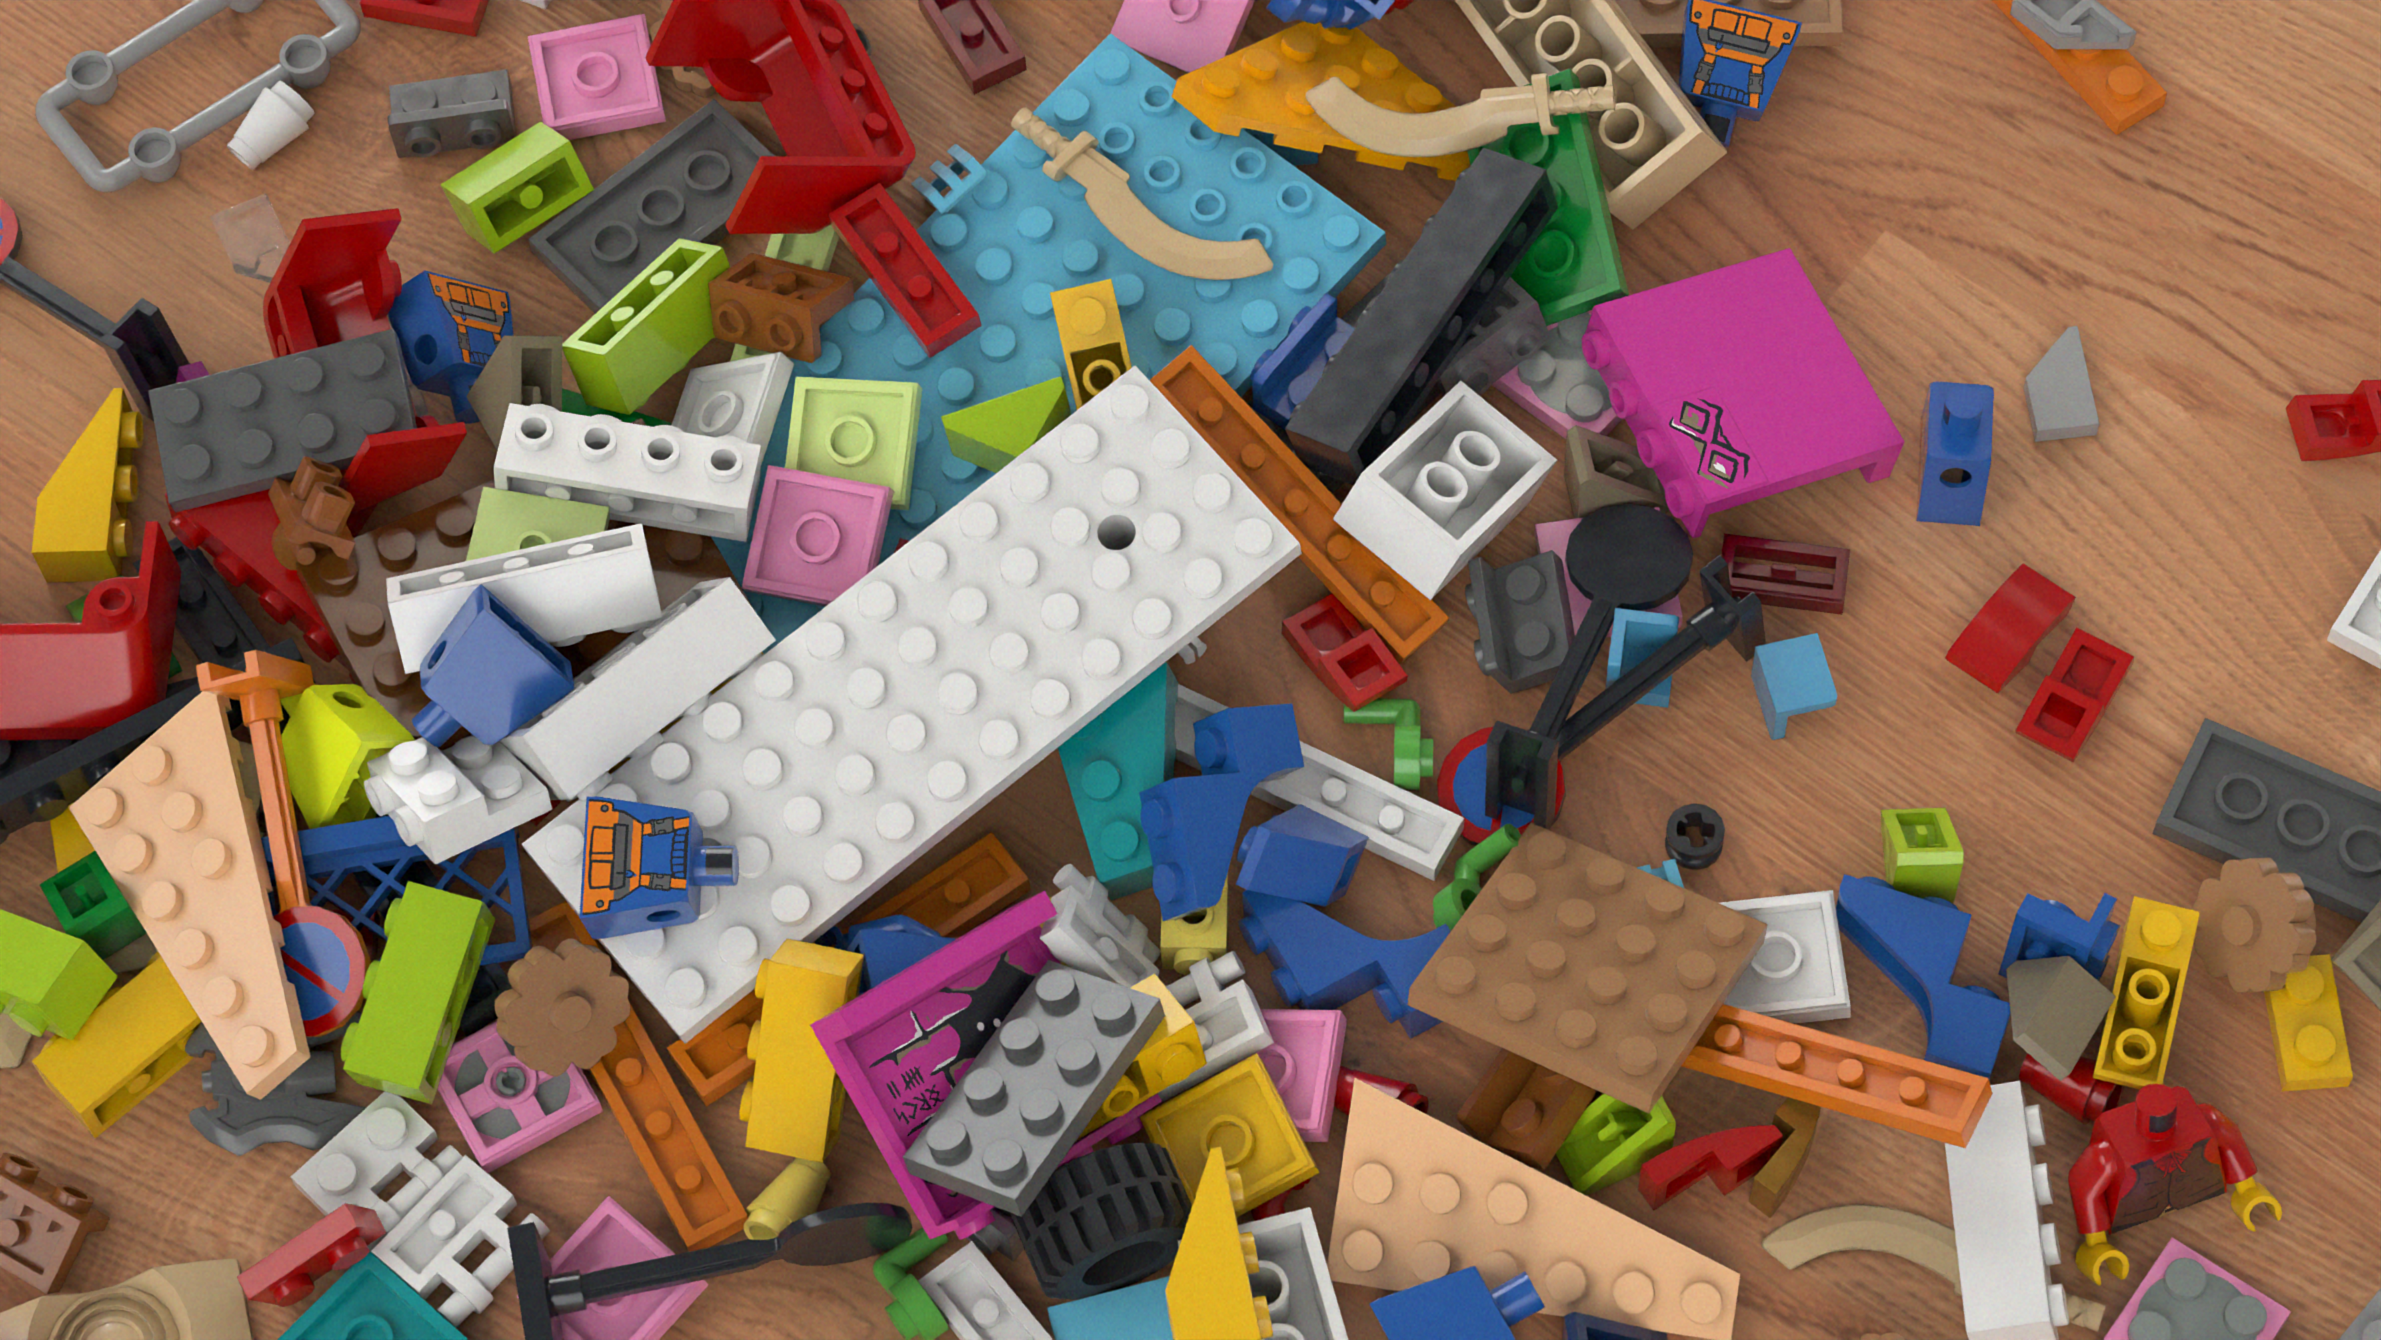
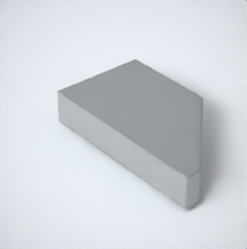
[2010,0,2137,49]
[2023,326,2099,442]

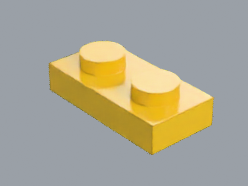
[2264,954,2353,1092]

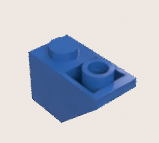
[1236,804,1369,907]

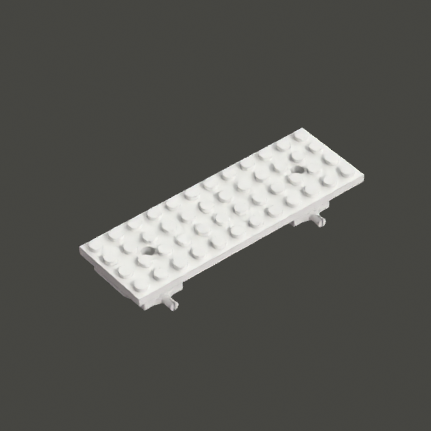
[522,365,1302,1044]

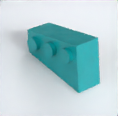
[1058,662,1178,901]

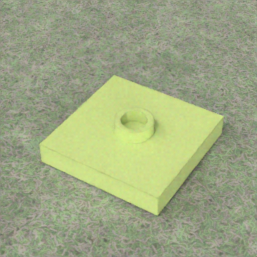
[785,377,922,510]
[466,487,610,561]

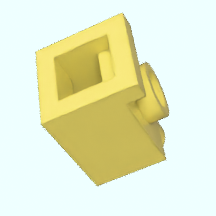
[1160,872,1229,975]

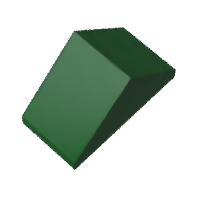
[39,851,146,960]

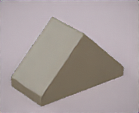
[466,336,562,451]
[1564,425,1670,519]
[2006,956,2116,1081]

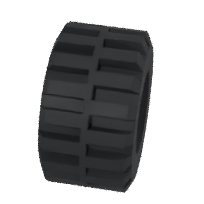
[1011,1143,1192,1299]

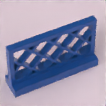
[261,816,533,965]

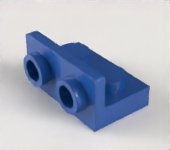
[1250,293,1355,430]
[1998,893,2120,981]

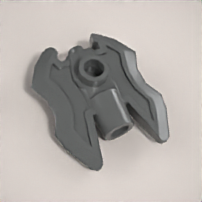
[185,1011,367,1156]

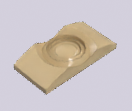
[0,1258,254,1340]

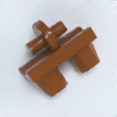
[268,456,355,570]

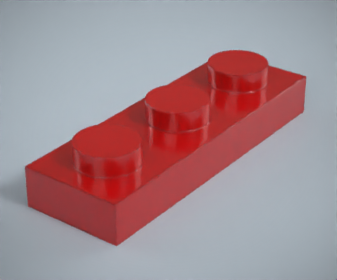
[828,182,982,358]

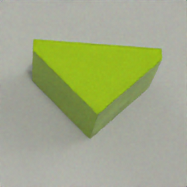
[941,376,1071,473]
[1881,808,1964,903]
[1556,1094,1676,1196]

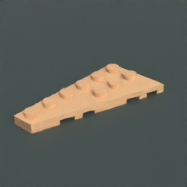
[69,691,311,1100]
[1327,1078,1740,1340]

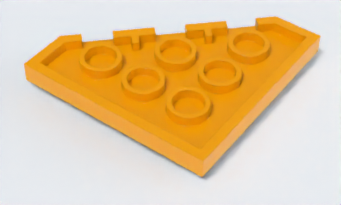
[1171,21,1471,181]

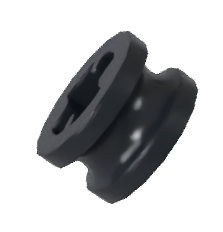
[1665,803,1725,870]

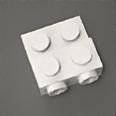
[364,736,552,864]

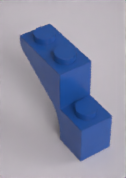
[1139,703,1304,921]
[1836,874,2011,1081]
[1238,890,1451,1039]

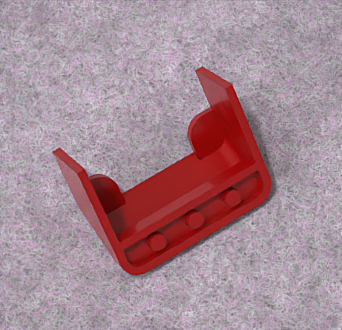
[645,0,916,234]
[263,208,467,514]
[0,521,182,740]

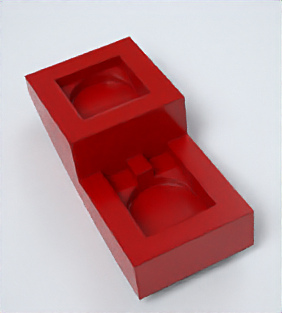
[2285,380,2381,461]
[1945,563,2076,693]
[1281,593,1408,712]
[2015,627,2134,762]
[1638,1125,1783,1210]

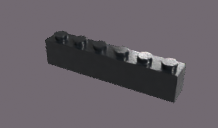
[1285,148,1558,486]

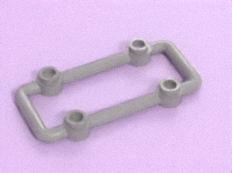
[35,0,360,192]

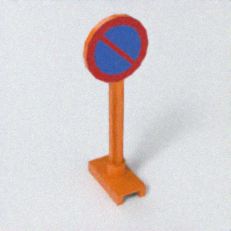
[196,650,370,1037]

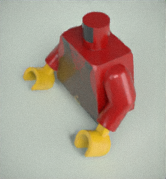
[2068,1083,2282,1286]

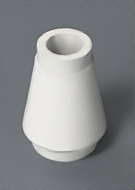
[227,80,315,170]

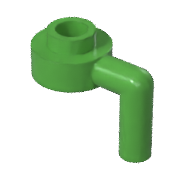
[1344,698,1433,790]
[1433,824,1521,931]
[873,1227,949,1340]

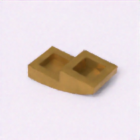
[1749,1097,1821,1219]

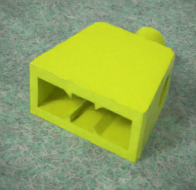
[280,683,415,829]

